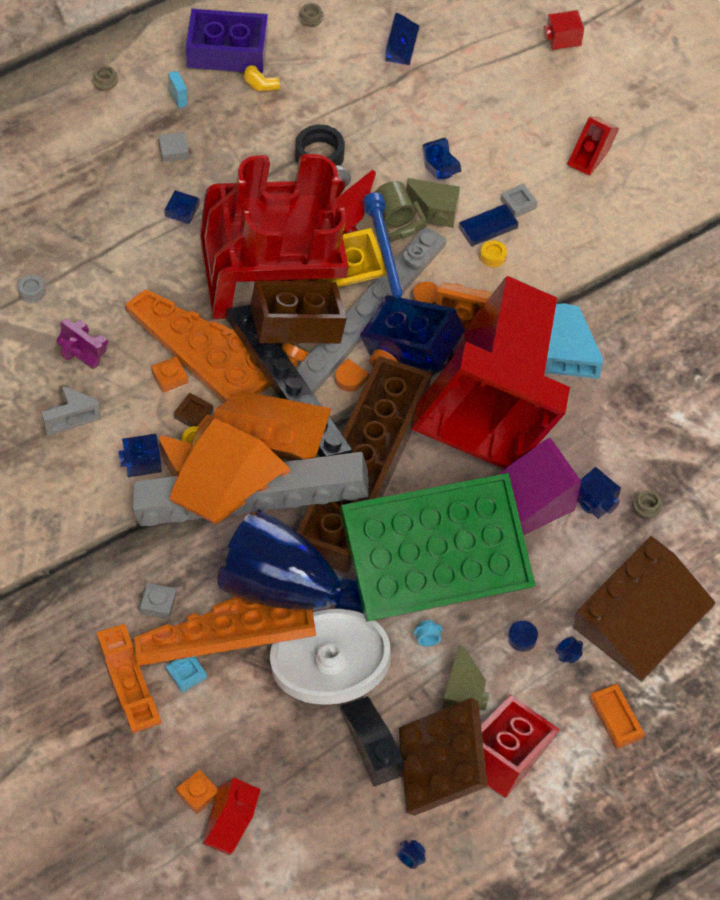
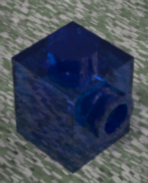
[118,433,162,478]
[577,466,621,519]

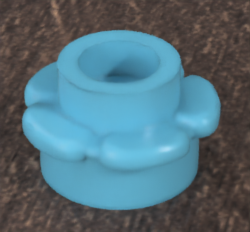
[413,620,443,647]

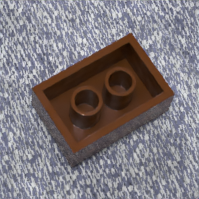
[250,281,347,344]

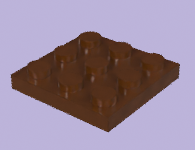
[399,698,488,816]

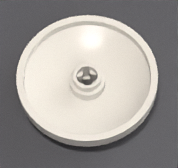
[270,609,391,704]

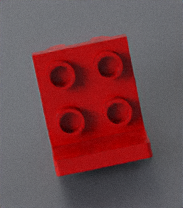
[200,154,349,319]

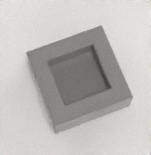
[159,132,189,162]
[500,184,537,218]

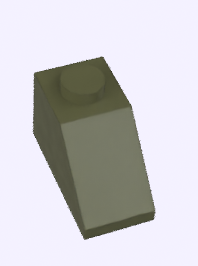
[406,178,460,228]
[442,645,490,711]

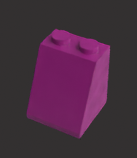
[497,437,581,535]

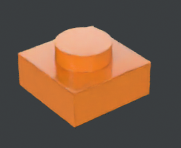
[151,356,188,393]
[176,769,218,815]

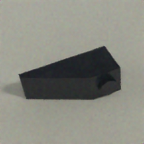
[340,696,404,787]

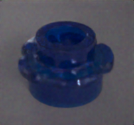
[555,636,583,664]
[397,840,426,869]

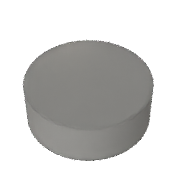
[17,275,46,303]

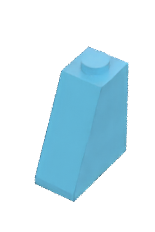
[545,303,603,379]

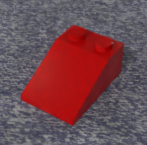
[481,695,560,798]

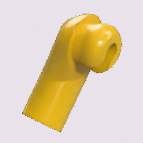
[244,65,280,92]

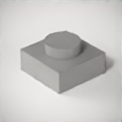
[140,583,177,620]

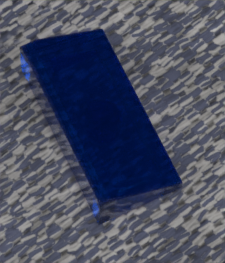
[385,12,420,65]

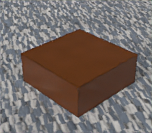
[174,392,213,427]

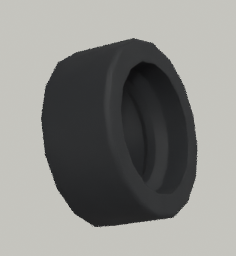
[295,124,345,166]

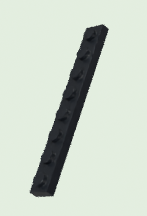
[225,304,352,457]

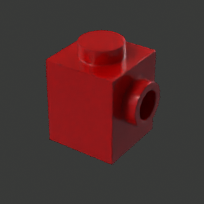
[543,10,584,50]

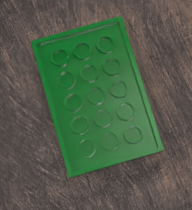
[339,473,536,622]

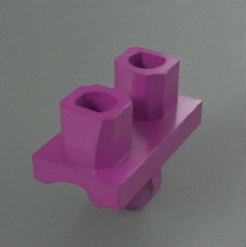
[56,318,108,369]

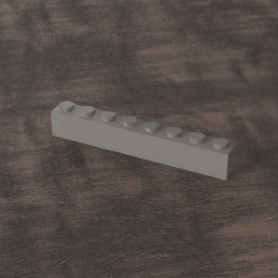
[133,452,368,526]

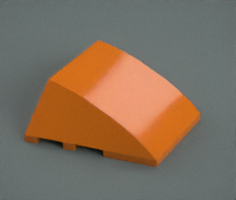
[169,418,291,524]

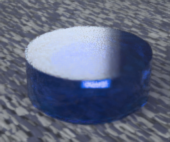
[508,621,538,652]

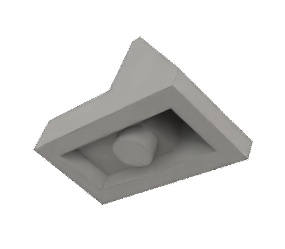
[41,387,101,436]

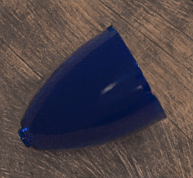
[217,509,343,610]

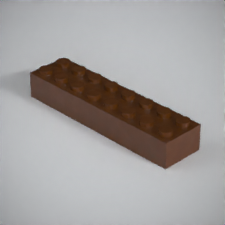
[294,356,432,573]

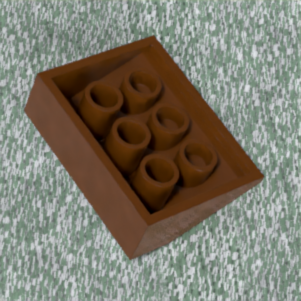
[573,536,716,682]

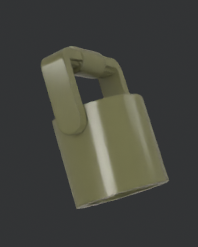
[374,181,427,242]

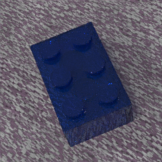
[360,295,465,372]

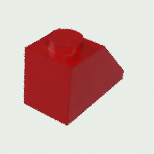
[567,117,620,176]
[202,777,261,855]

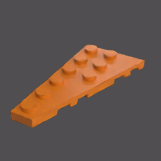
[125,289,297,402]
[134,569,316,666]

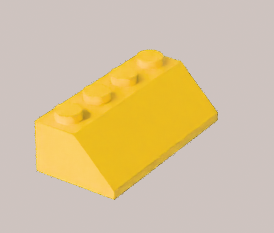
[276,228,387,288]

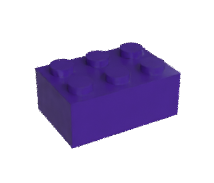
[186,8,268,73]

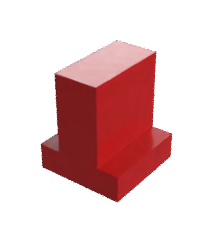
[411,275,570,469]

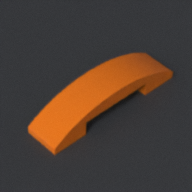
[96,624,162,733]

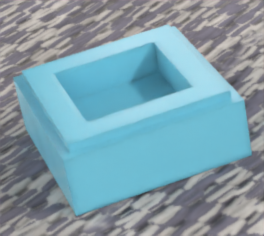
[168,71,188,108]
[165,656,207,693]

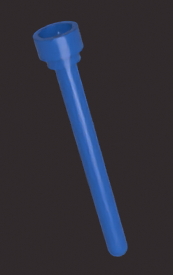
[363,193,403,298]

